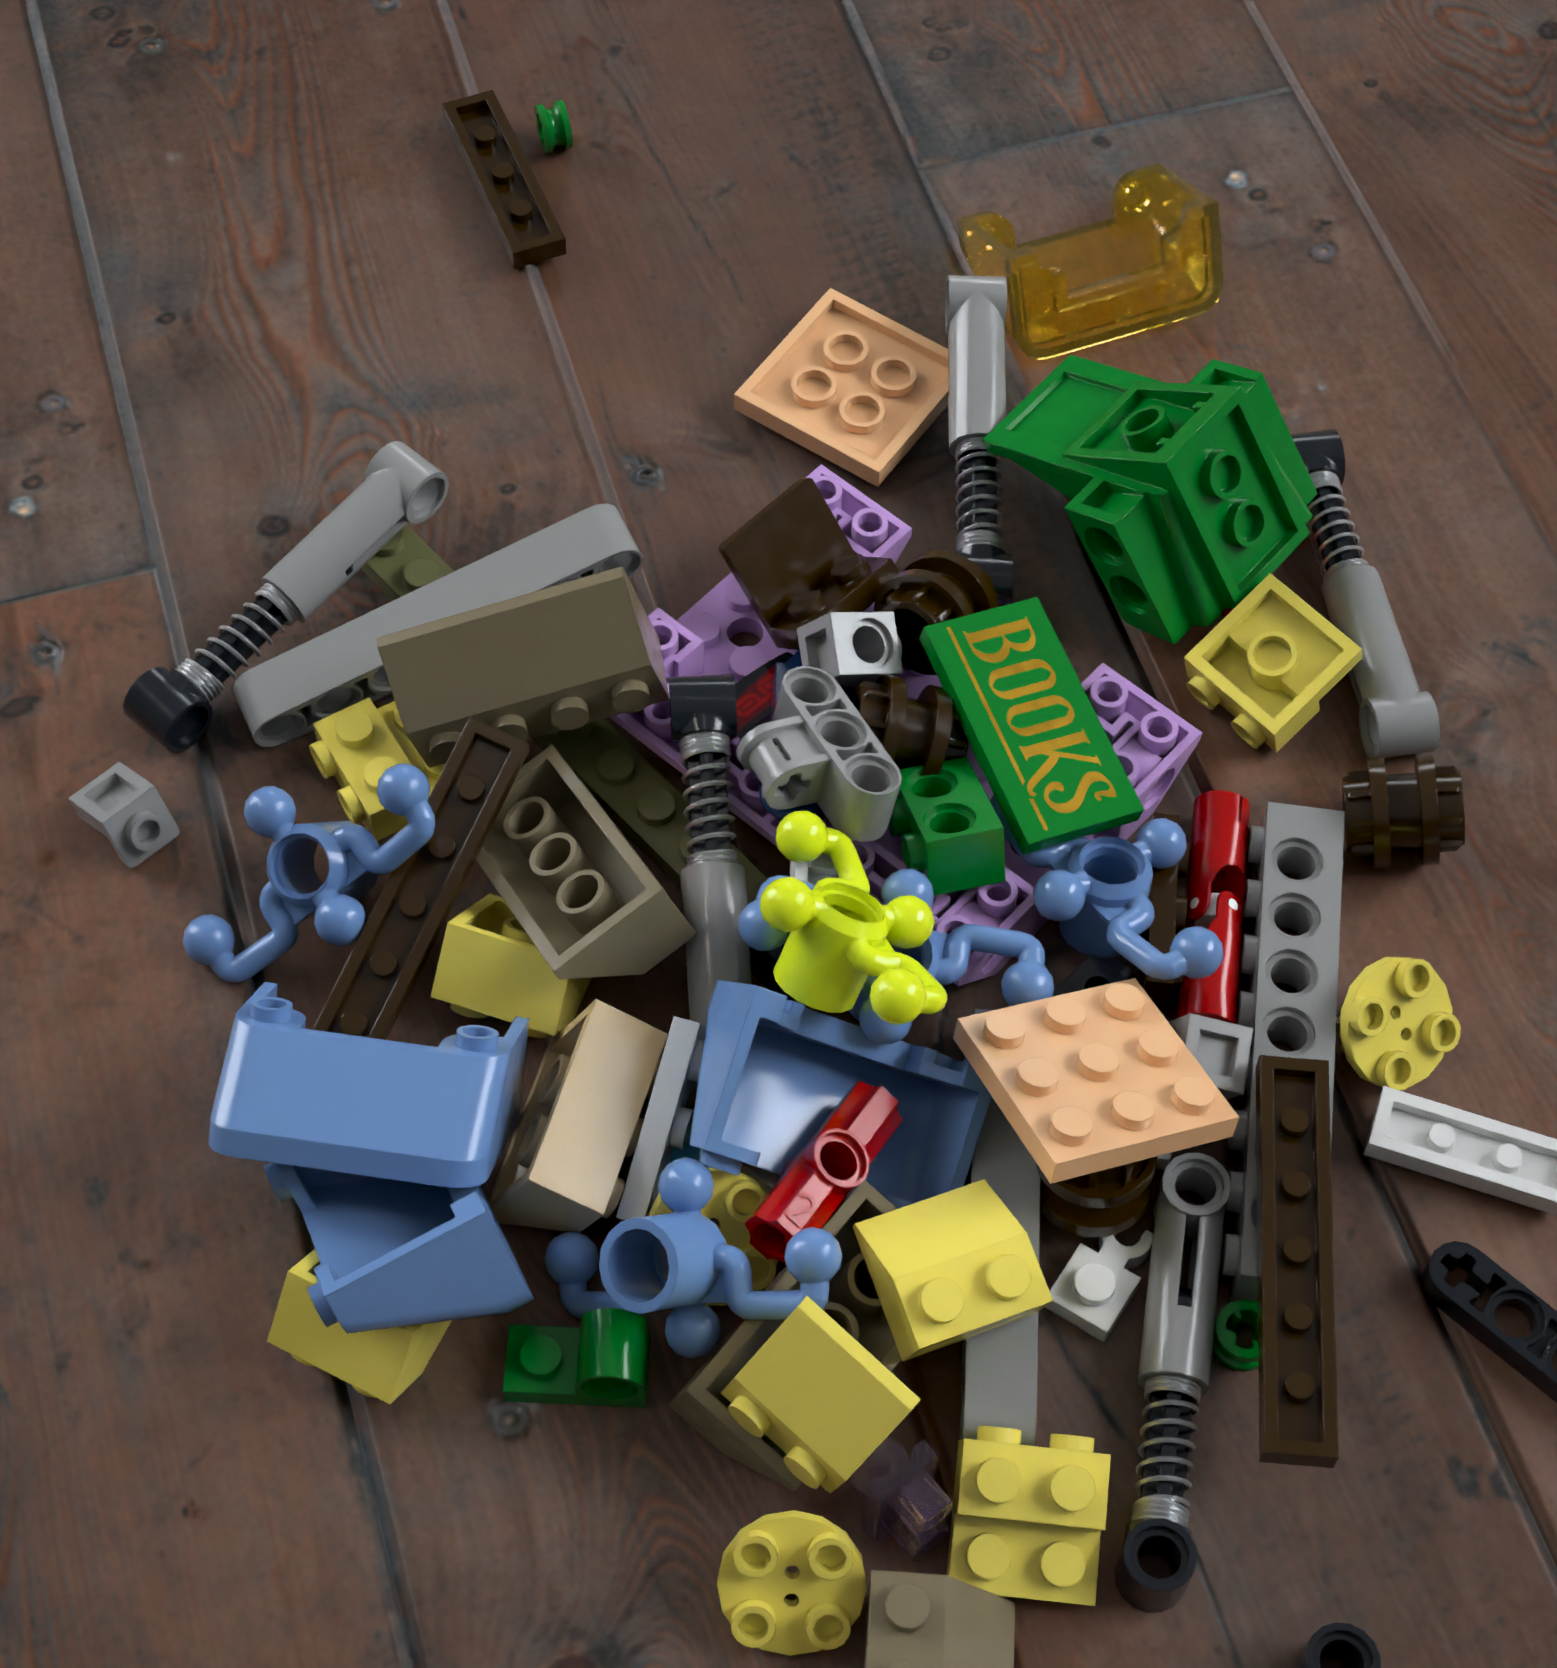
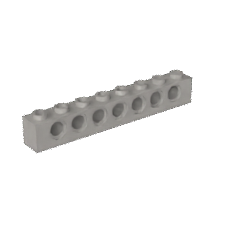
[1220,802,1345,1302]

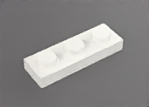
[616,1016,705,1221]
[1363,1086,1557,1215]

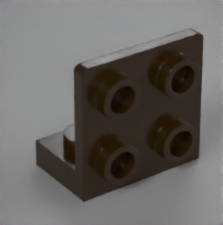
[719,478,900,650]

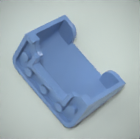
[689,980,991,1209]
[263,1162,534,1334]

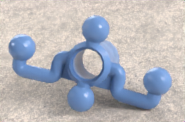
[183,763,436,983]
[990,795,1224,980]
[738,869,1054,1045]
[544,1157,842,1359]

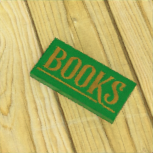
[919,597,1144,855]

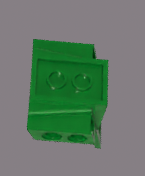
[982,354,1318,645]

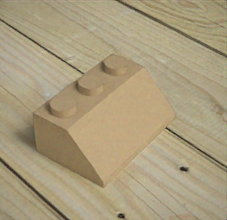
[488,999,668,1233]

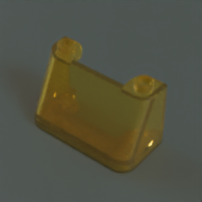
[957,163,1224,360]

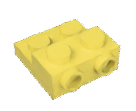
[1184,573,1362,753]
[309,697,445,841]
[947,1426,1111,1606]

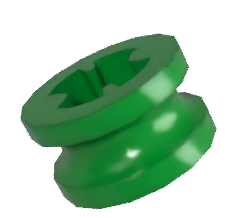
[534,100,573,153]
[1213,1299,1258,1372]

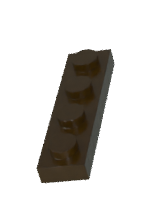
[442,90,567,269]

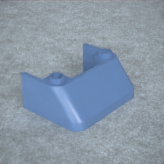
[208,982,529,1188]

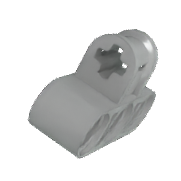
[737,666,902,842]

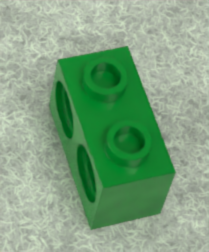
[888,757,1006,896]

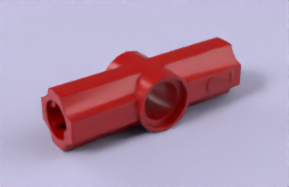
[744,1081,903,1264]

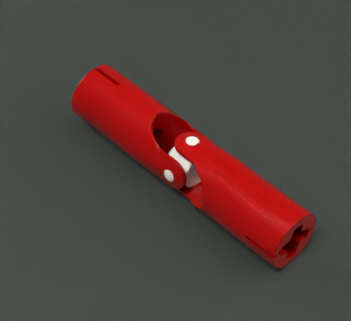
[1177,790,1251,1024]

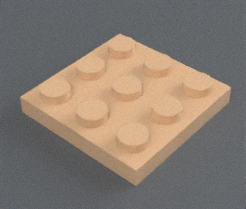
[734,288,949,487]
[953,978,1239,1184]

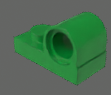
[503,1308,651,1408]

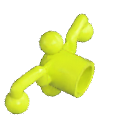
[760,811,947,1025]

